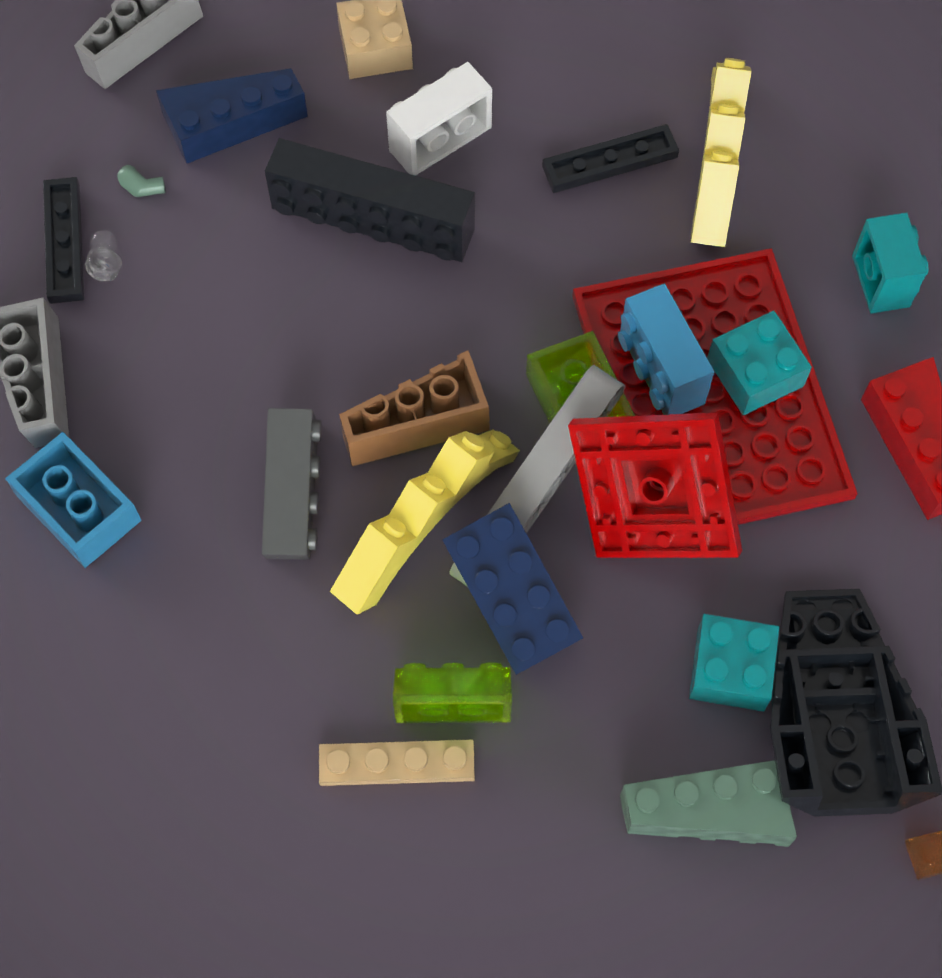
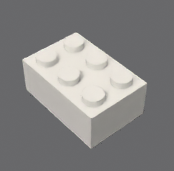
[386,62,492,176]

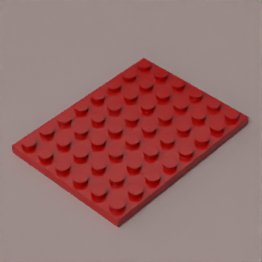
[572,248,858,525]

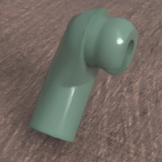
[117,165,166,197]

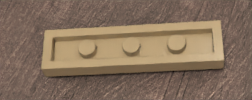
[319,740,475,786]

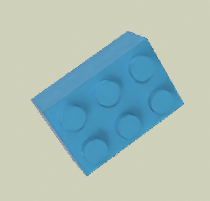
[618,283,714,415]
[5,432,142,568]

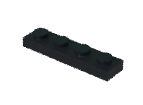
[542,124,679,193]
[43,177,84,304]

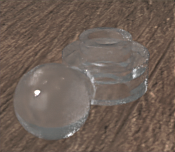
[85,229,122,281]

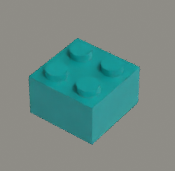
[852,213,929,314]
[707,311,812,416]
[689,614,779,712]

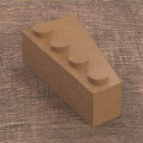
[339,350,490,466]

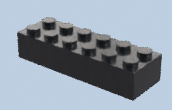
[265,138,475,262]

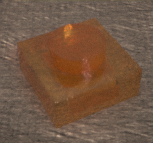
[905,831,942,880]

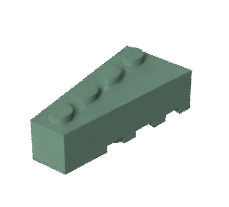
[620,760,797,847]

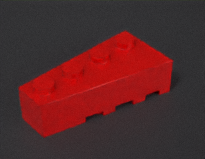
[861,357,942,520]

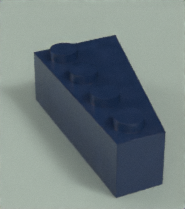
[156,68,308,164]

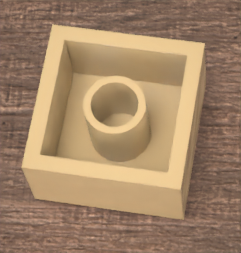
[336,0,413,79]

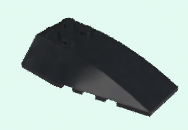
[770,589,942,817]

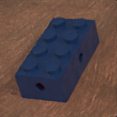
[442,503,583,675]

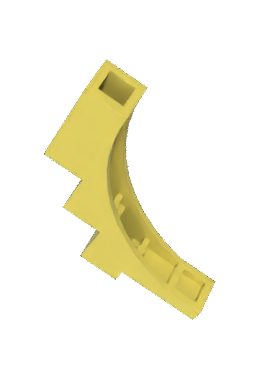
[691,58,752,247]
[330,429,520,615]

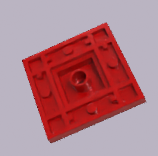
[568,412,742,558]

